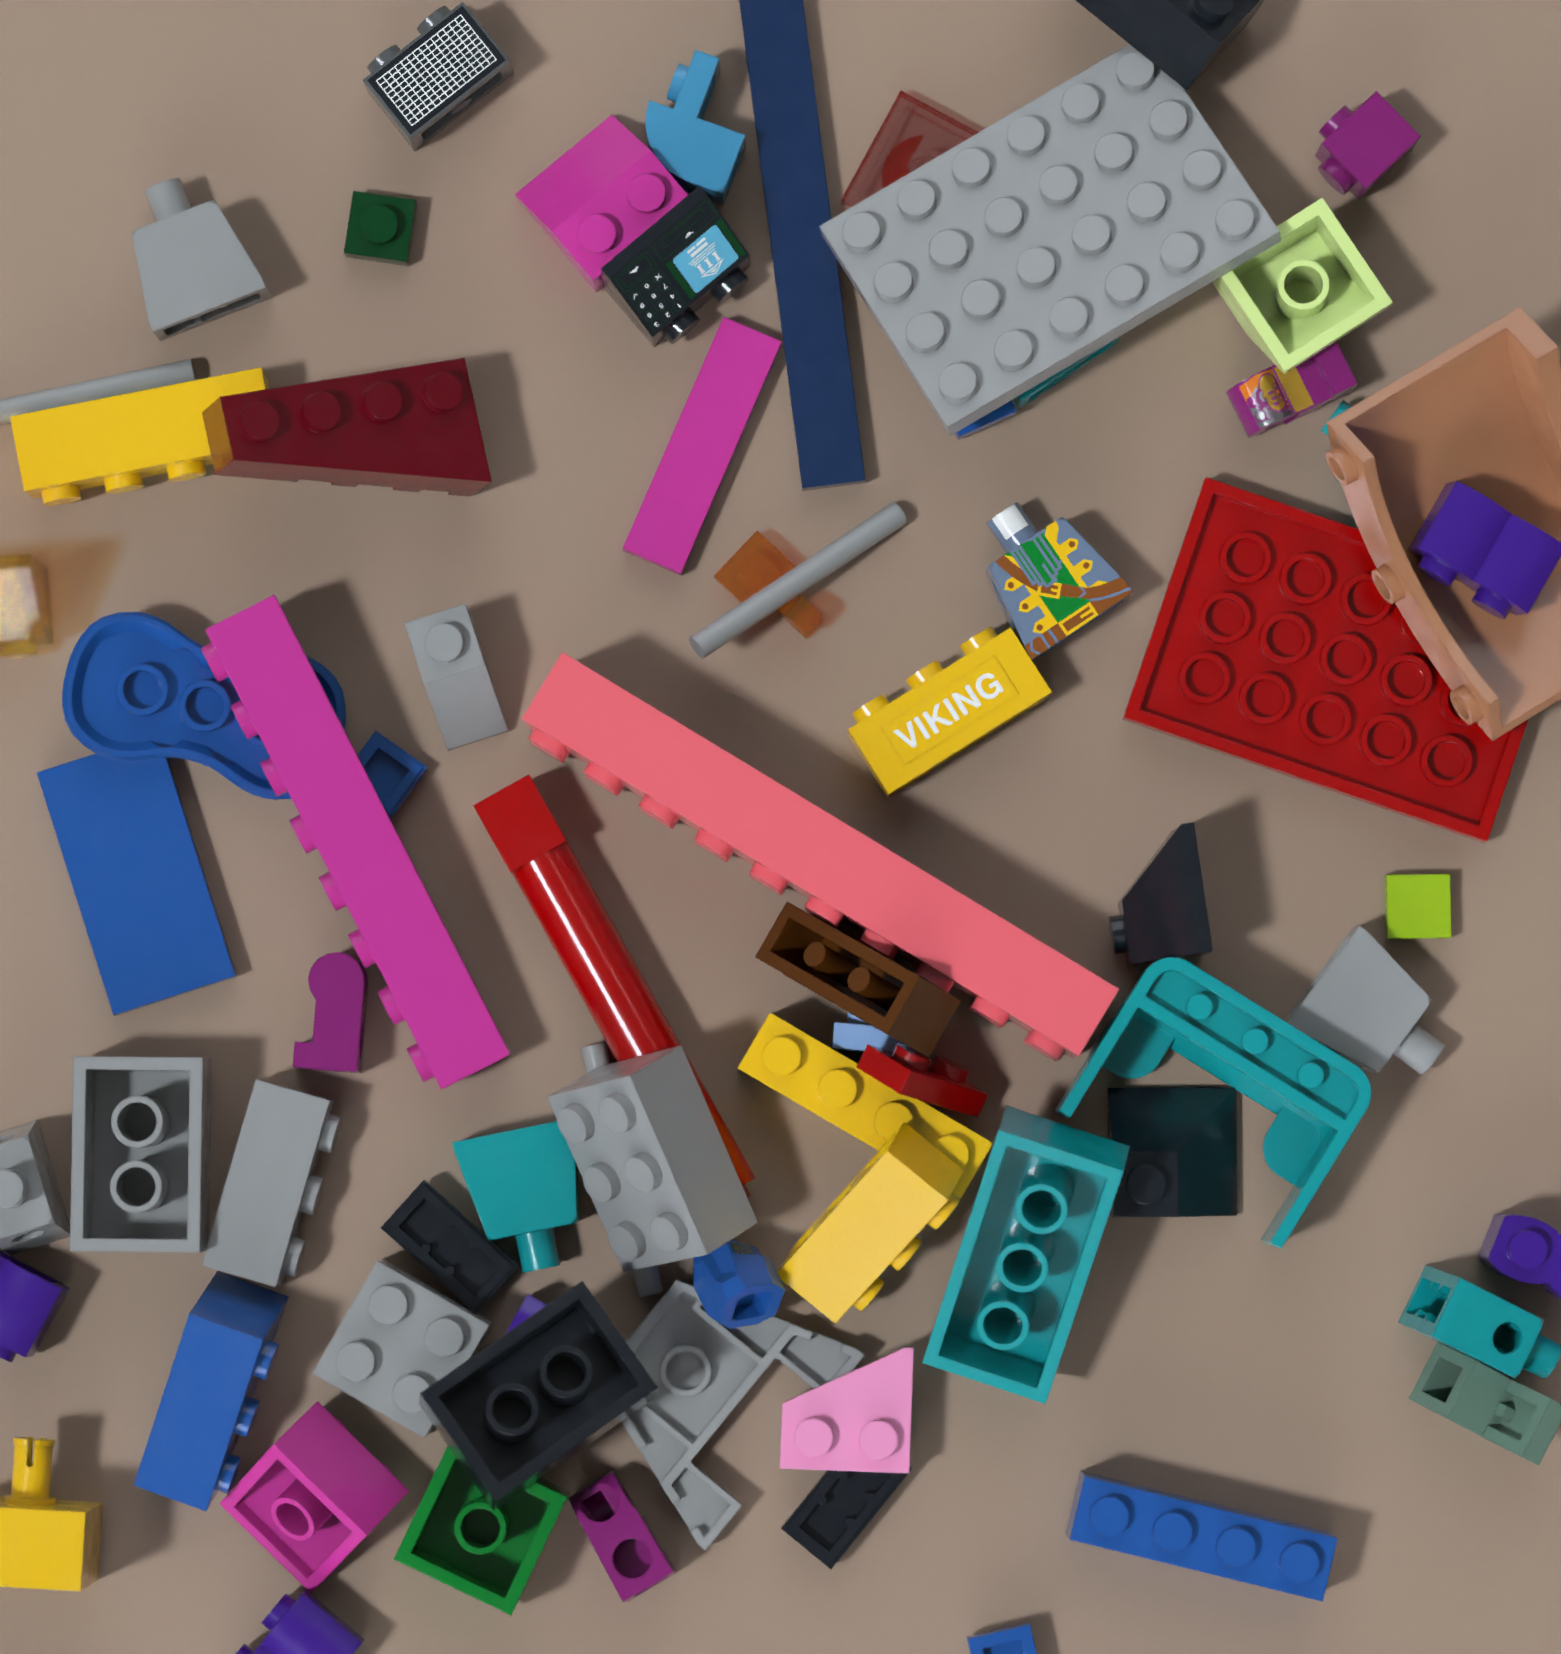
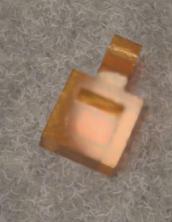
[714,530,823,639]

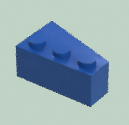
[134,1271,289,1511]

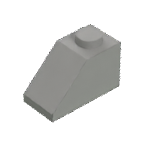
[404,604,509,751]

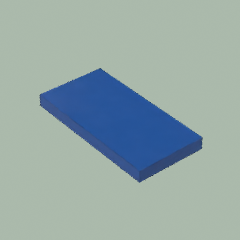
[37,754,238,1016]

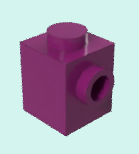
[1315,91,1421,200]

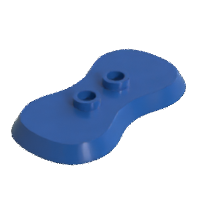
[62,612,346,800]

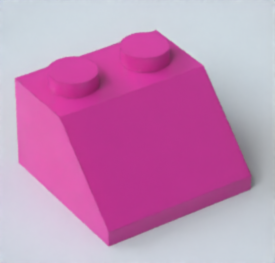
[515,115,688,292]
[220,1401,409,1593]

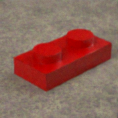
[857,1043,988,1117]

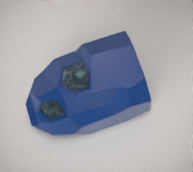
[692,1238,785,1329]

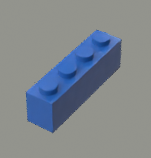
[1065,1471,1338,1602]

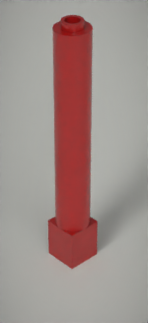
[473,774,756,1198]

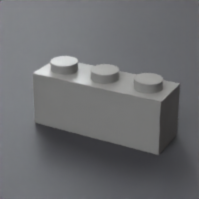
[201,1079,342,1287]

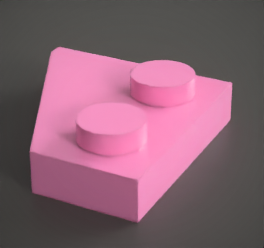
[780,1347,914,1473]

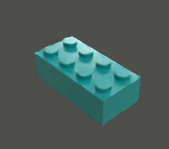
[922,1105,1130,1404]

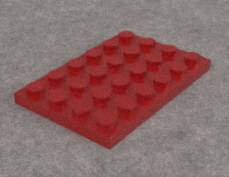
[1122,477,1528,843]

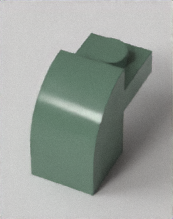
[1409,1342,1561,1466]

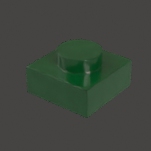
[344,191,418,266]

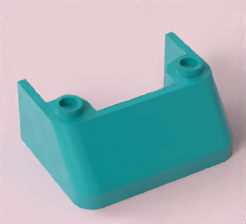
[1054,957,1371,1249]

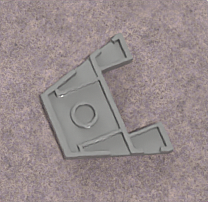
[621,1279,864,1551]

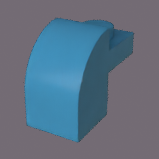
[645,50,746,206]

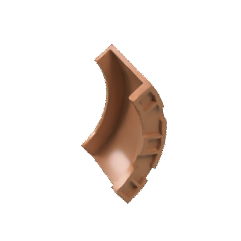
[1325,307,1561,741]

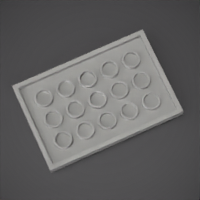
[819,44,1281,436]

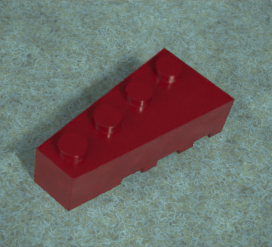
[202,358,492,497]

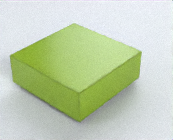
[1384,874,1452,939]

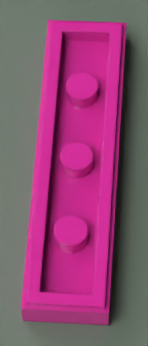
[622,317,782,576]

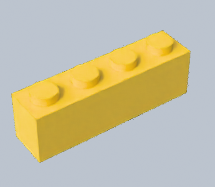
[10,367,270,506]
[738,1013,993,1199]

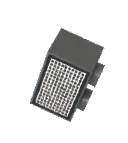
[363,2,513,151]

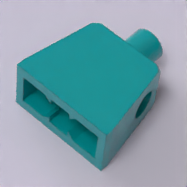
[452,1121,579,1273]
[1398,1265,1561,1379]

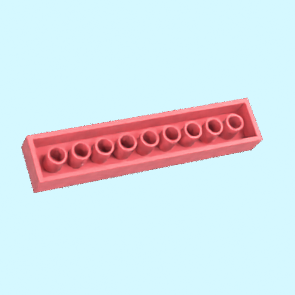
[522,652,1119,1062]

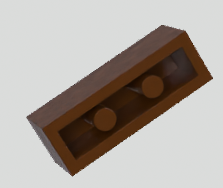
[755,902,961,1057]

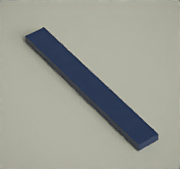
[739,0,865,491]

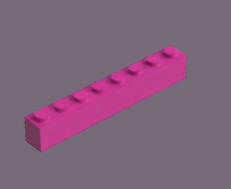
[201,595,510,1090]

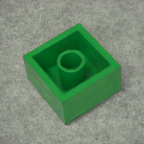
[393,1446,570,1615]

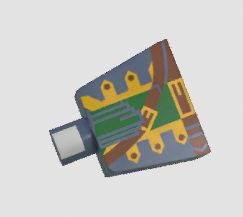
[986,502,1133,662]

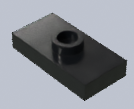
[381,1180,520,1314]
[781,1467,912,1569]

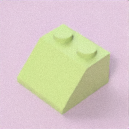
[1213,198,1393,374]

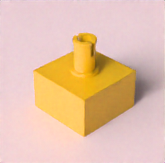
[0,1437,103,1591]

